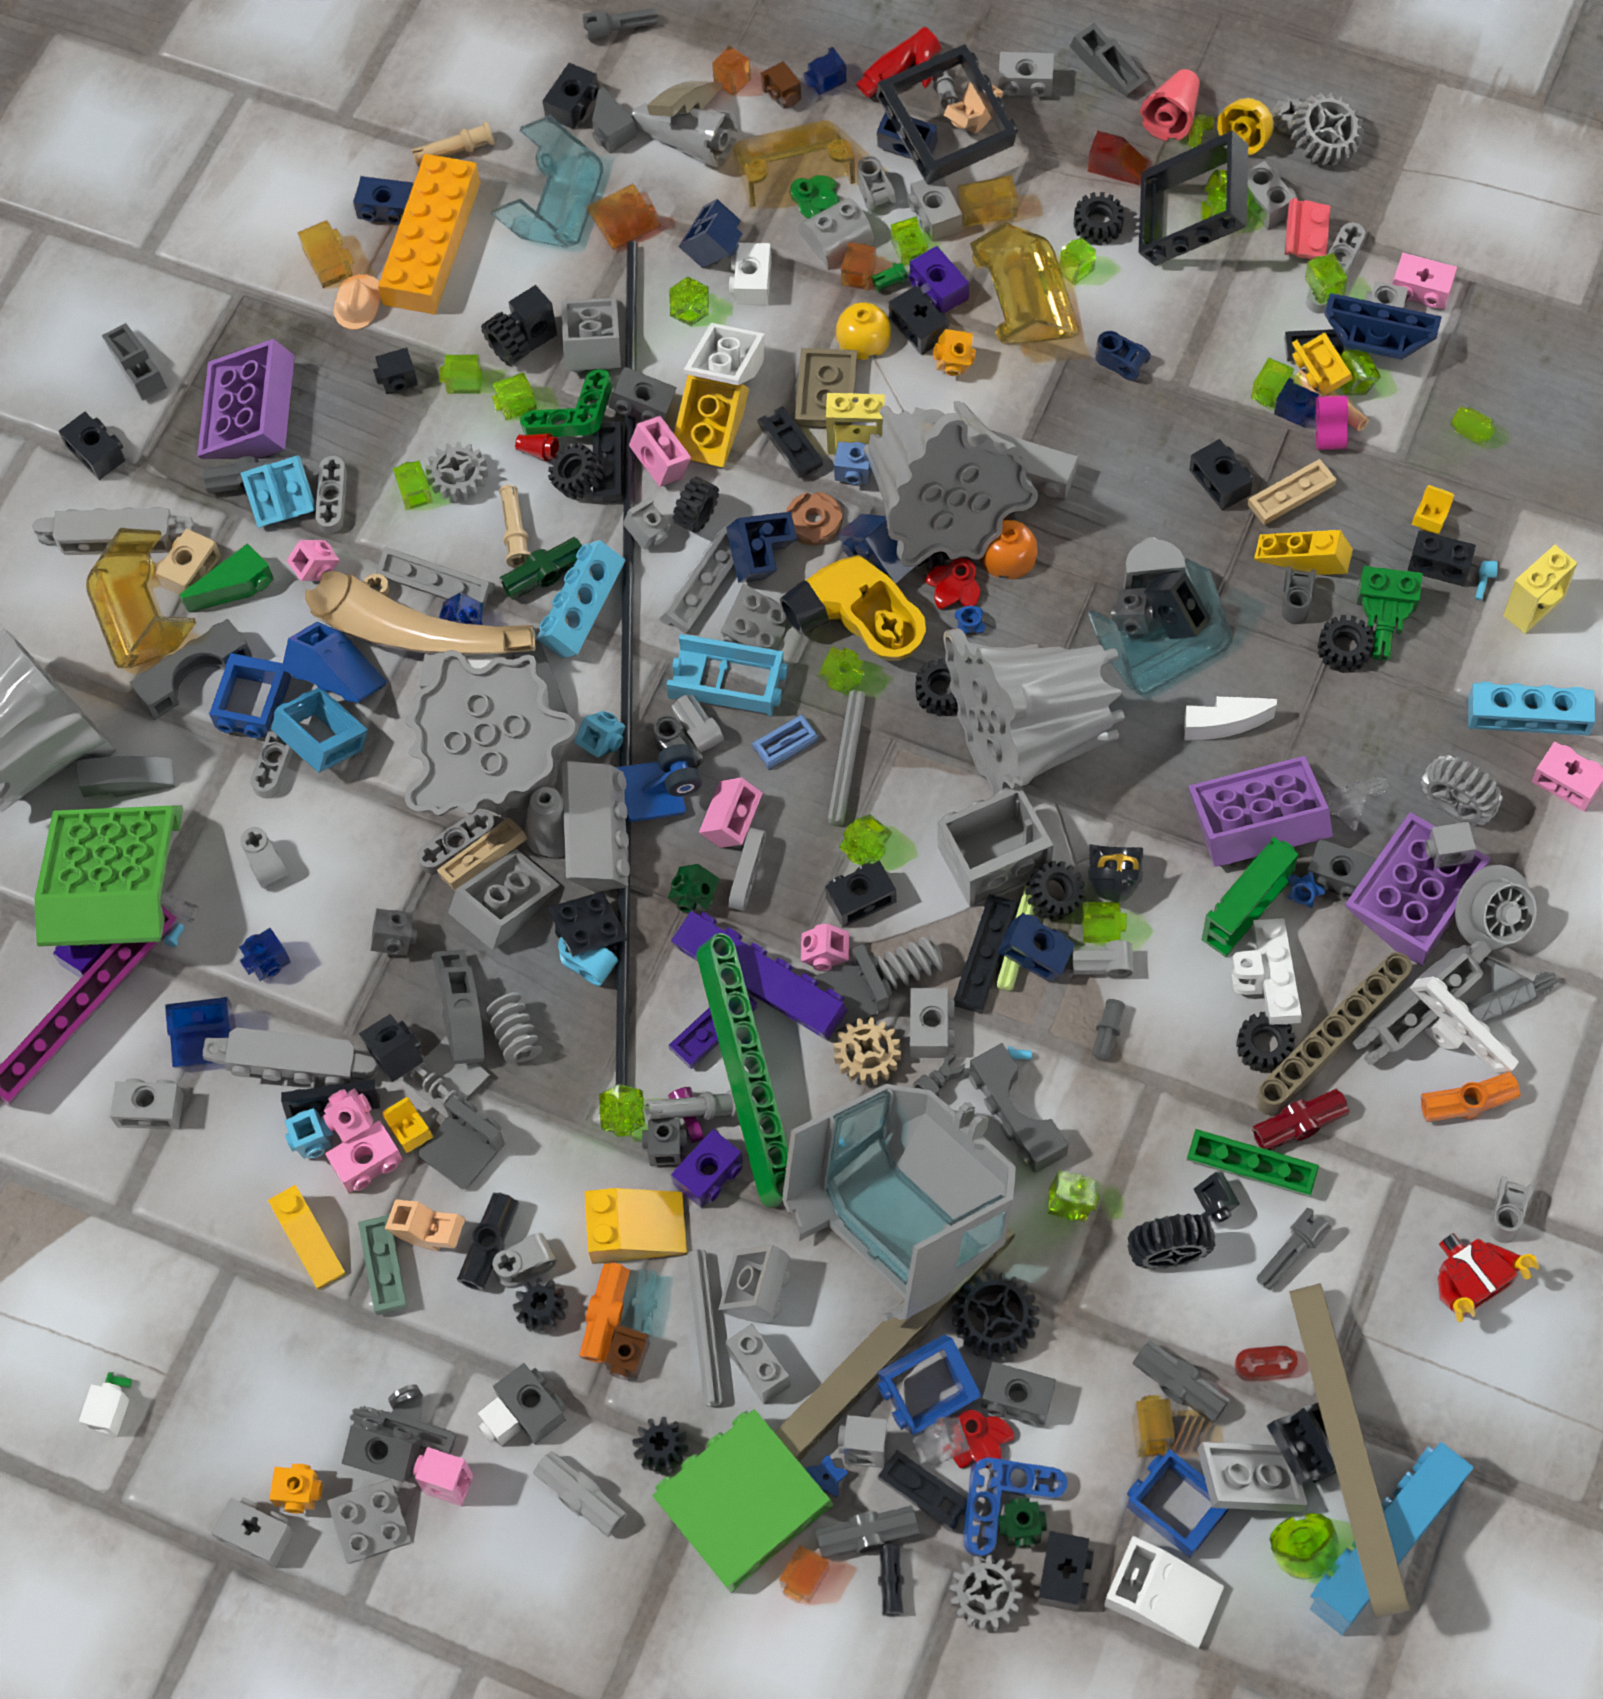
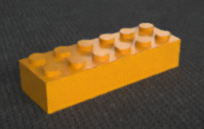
[378,154,481,315]

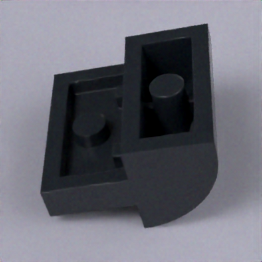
[1267,1403,1337,1485]

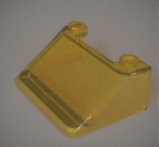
[733,120,855,208]
[970,222,1079,346]

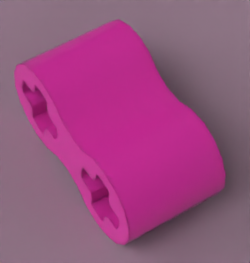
[1315,395,1348,450]

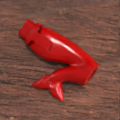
[856,26,941,98]

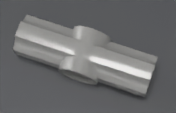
[533,1451,627,1537]

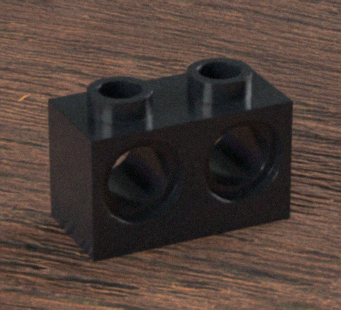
[1407,530,1476,587]

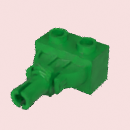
[1356,566,1423,661]

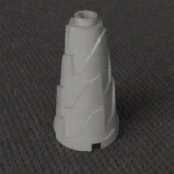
[632,103,738,167]

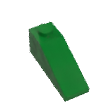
[179,543,274,612]

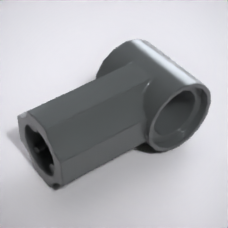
[654,715,704,769]

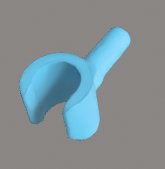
[1475,561,1497,601]

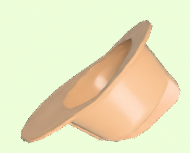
[334,274,381,330]

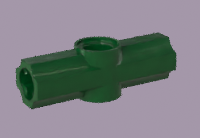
[499,537,582,600]

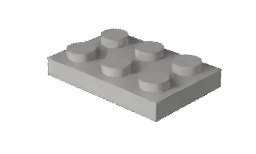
[1197,1442,1308,1512]

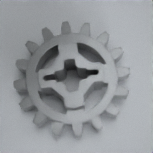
[425,442,488,502]
[949,1555,1023,1632]

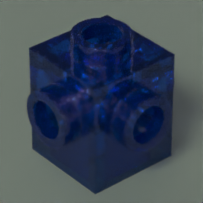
[439,592,484,626]
[239,928,291,981]

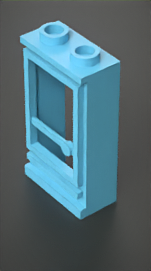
[666,634,788,716]

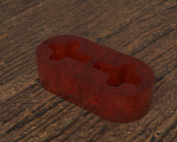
[1234,1345,1298,1381]

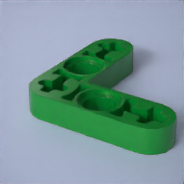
[520,369,613,437]

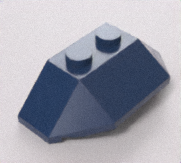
[1324,293,1442,360]

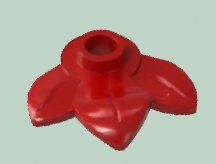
[925,558,980,610]
[951,1410,1015,1469]

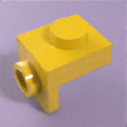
[1411,485,1454,534]
[382,1097,433,1154]

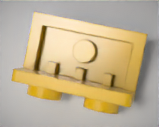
[1291,333,1353,396]

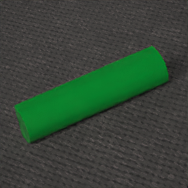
[1187,1129,1320,1197]

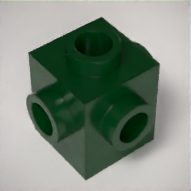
[667,864,720,914]
[998,1498,1047,1549]

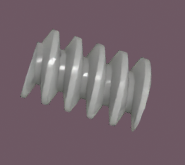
[875,935,943,990]
[486,992,543,1063]

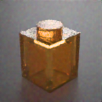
[712,46,751,96]
[841,242,876,290]
[779,1545,830,1603]

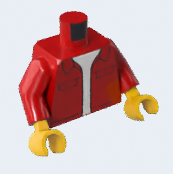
[1437,1233,1540,1323]

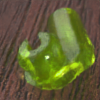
[1187,114,1214,148]

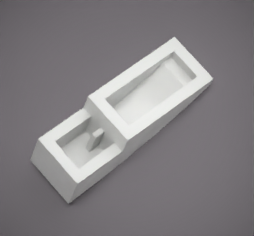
[1184,696,1277,741]

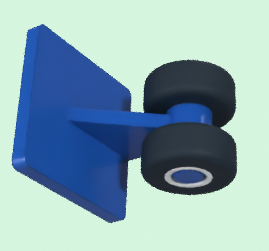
[617,744,702,822]

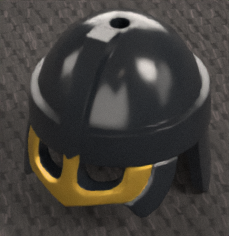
[1088,844,1143,903]

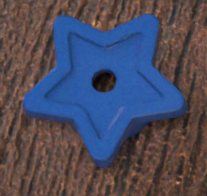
[1287,872,1325,908]
[805,1455,848,1497]

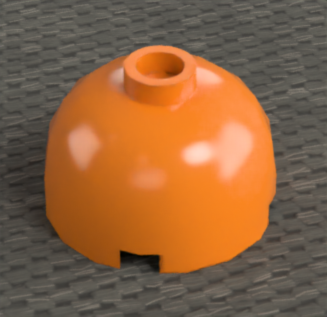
[980,520,1037,579]

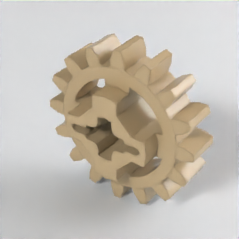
[833,1017,901,1086]

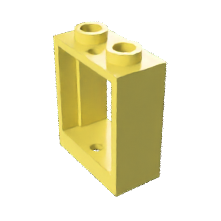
[826,393,885,455]
[1503,545,1577,634]

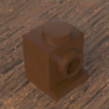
[761,61,802,109]
[604,1325,650,1380]

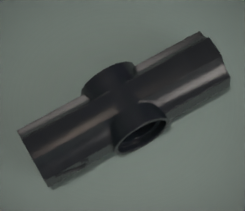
[457,1192,519,1291]

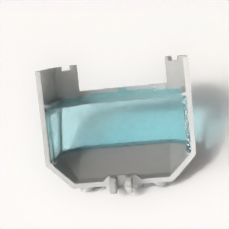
[782,1084,1016,1321]

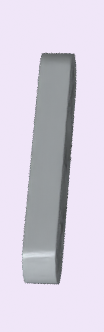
[1306,222,1365,313]

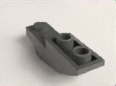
[433,949,485,1064]

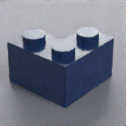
[678,199,743,268]
[726,511,797,583]
[837,514,915,583]

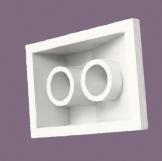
[684,323,764,385]

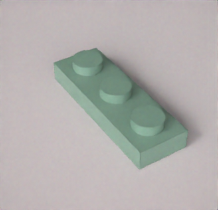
[358,1215,408,1315]

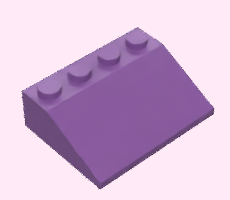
[197,339,295,459]
[1188,756,1333,867]
[1345,812,1490,966]

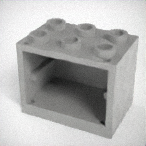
[938,786,1053,907]

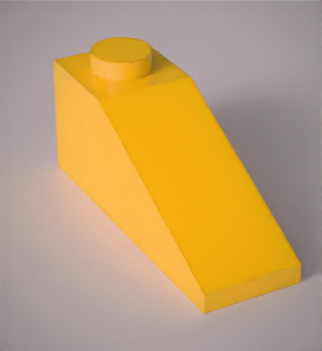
[267,1184,346,1290]

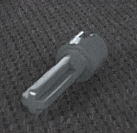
[583,8,658,40]
[1256,1208,1332,1290]

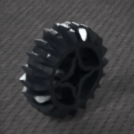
[1127,1213,1216,1270]
[952,1272,1039,1360]

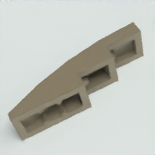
[647,81,723,117]

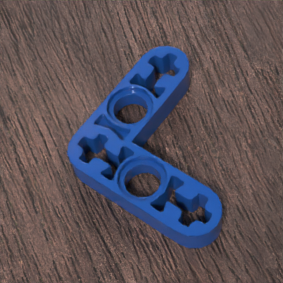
[963,1458,1067,1557]

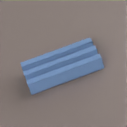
[752,714,818,770]

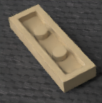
[1247,459,1337,525]
[437,817,527,891]

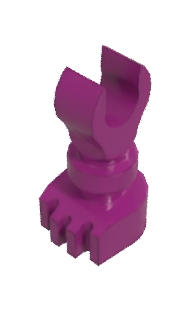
[668,1086,704,1143]

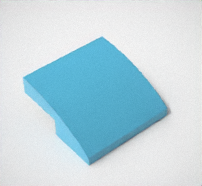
[241,456,316,528]

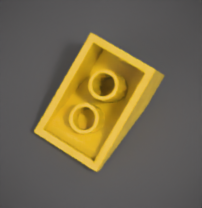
[674,375,750,468]
[584,1188,687,1264]

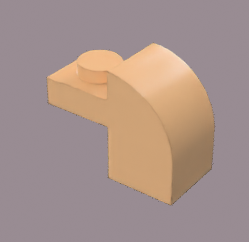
[944,82,1004,134]
[385,1199,465,1251]

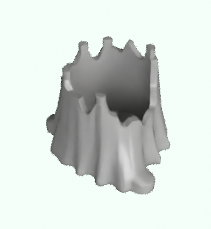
[863,401,1038,567]
[943,628,1125,797]
[0,629,117,812]
[404,650,577,816]

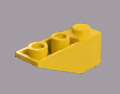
[1254,530,1353,575]

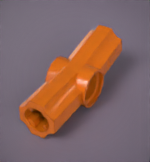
[1420,1072,1521,1122]
[579,1262,630,1363]

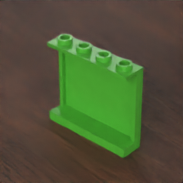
[652,1409,833,1593]

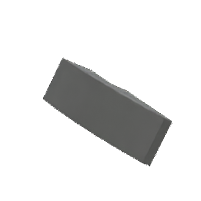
[1069,22,1148,96]
[101,323,167,401]
[76,756,175,798]

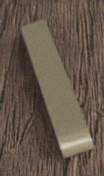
[1256,952,1412,1116]

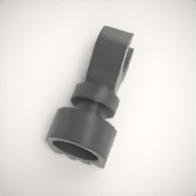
[913,1054,965,1097]

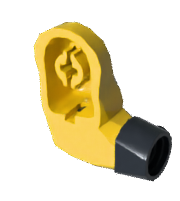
[780,555,926,661]

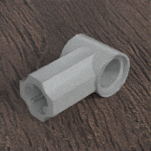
[671,695,724,754]
[1072,940,1134,979]

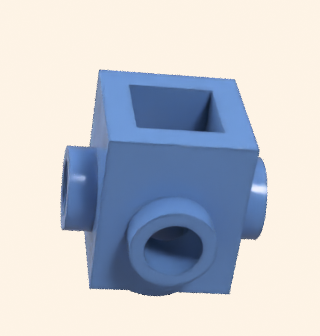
[834,441,873,485]

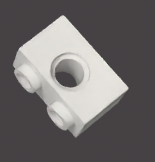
[729,243,772,306]

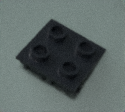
[547,891,628,957]

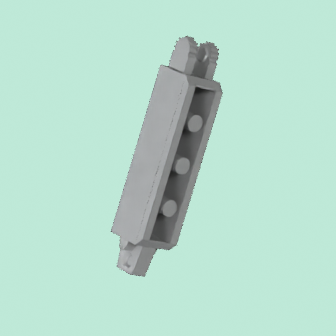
[32,507,194,555]
[1353,941,1491,1065]
[203,1027,378,1085]

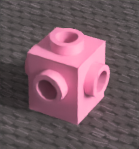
[286,540,340,581]
[801,923,849,971]
[323,1088,374,1143]

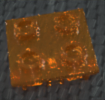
[586,183,660,250]

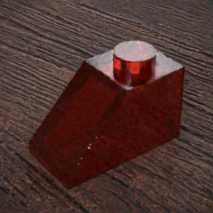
[1088,130,1148,186]

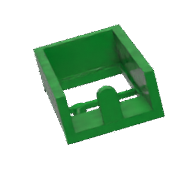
[1201,836,1298,958]

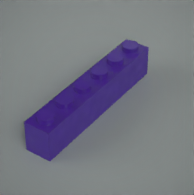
[671,911,848,1041]

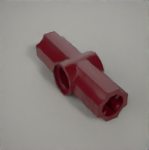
[1252,1088,1350,1151]

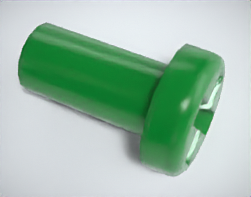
[105,1372,132,1388]

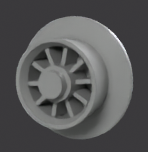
[1455,865,1537,950]

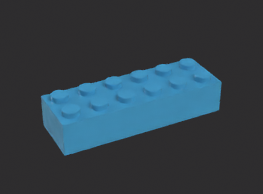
[1310,1441,1474,1636]

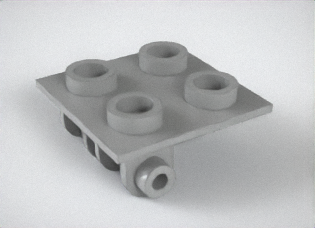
[720,583,789,650]
[402,1037,490,1119]
[327,1479,411,1563]

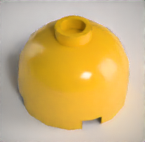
[1217,98,1274,155]
[835,302,891,360]

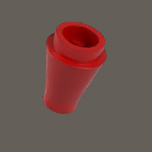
[515,433,559,461]

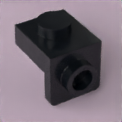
[1193,1171,1240,1224]

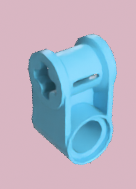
[558,937,618,986]

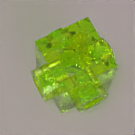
[669,276,709,327]
[816,646,865,693]
[839,814,893,865]
[599,1084,645,1137]
[1047,1171,1099,1222]

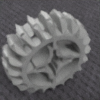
[1290,93,1364,166]
[1420,755,1503,826]

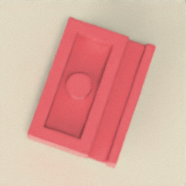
[1284,198,1330,262]

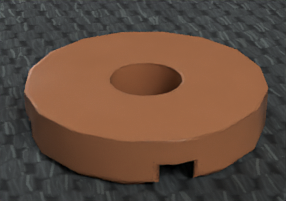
[786,492,843,546]

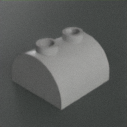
[799,198,874,270]
[1123,537,1186,589]
[718,1245,790,1322]

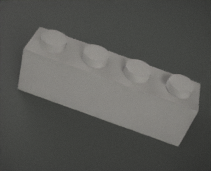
[562,761,630,893]

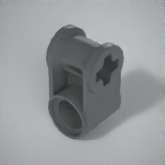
[1282,566,1316,624]

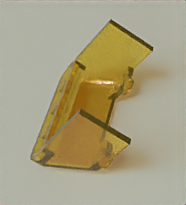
[86,528,197,668]

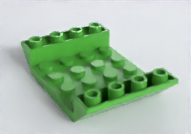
[34,805,183,947]

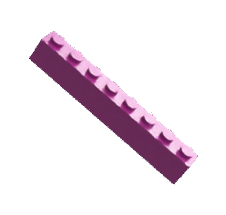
[0,903,178,1107]

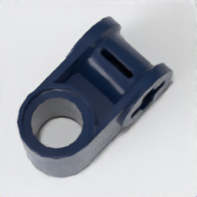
[1095,330,1151,381]

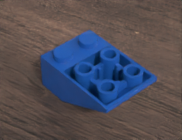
[281,621,387,703]

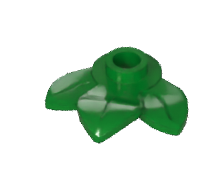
[790,175,840,219]

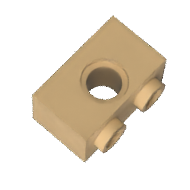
[156,528,221,595]

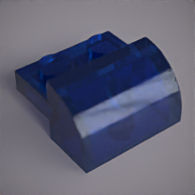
[165,997,236,1069]

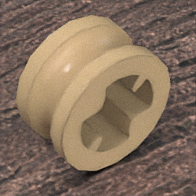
[363,573,390,597]

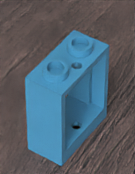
[271,688,368,773]

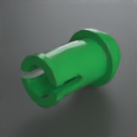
[871,263,908,292]

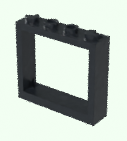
[876,44,1018,185]
[1138,130,1248,266]

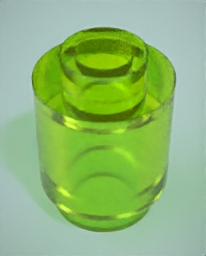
[1450,406,1496,445]

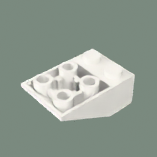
[1104,1536,1224,1649]

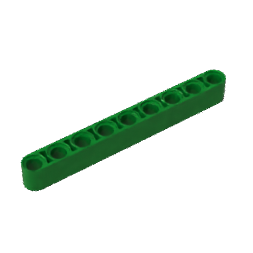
[696,933,789,1208]

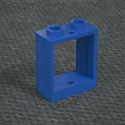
[209,653,292,739]
[877,1334,982,1435]
[1126,1449,1230,1559]

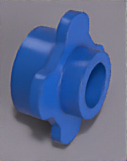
[955,606,985,635]

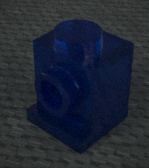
[803,47,847,95]
[1274,378,1320,428]

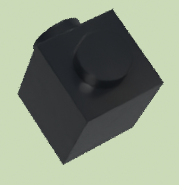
[373,347,418,394]

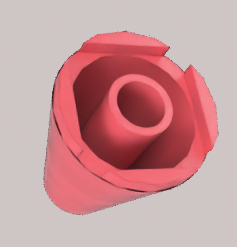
[1140,69,1200,141]

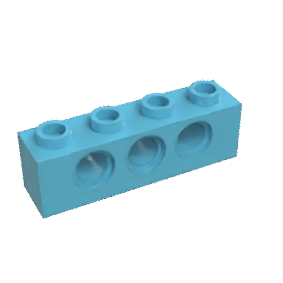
[536,540,626,659]
[1468,681,1595,736]

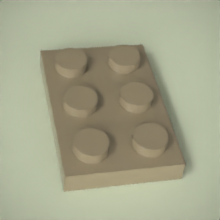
[795,348,857,427]

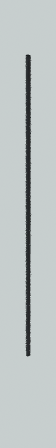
[615,241,638,1093]

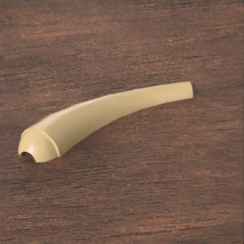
[305,571,535,655]

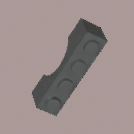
[129,619,252,720]
[968,1043,1069,1173]

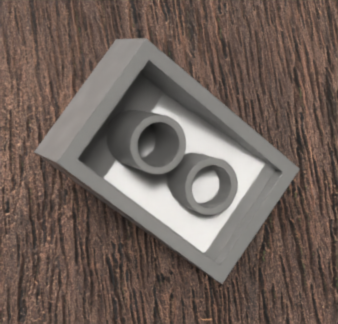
[561,298,621,372]
[448,848,560,950]

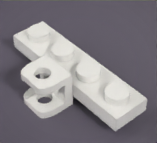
[1231,918,1302,1025]
[1410,976,1519,1073]

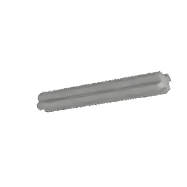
[828,690,865,826]
[688,1249,724,1407]

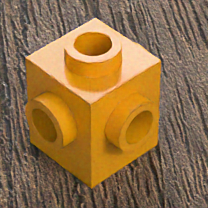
[933,329,976,376]
[269,1463,323,1514]

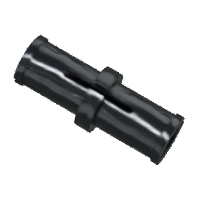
[878,1545,904,1617]

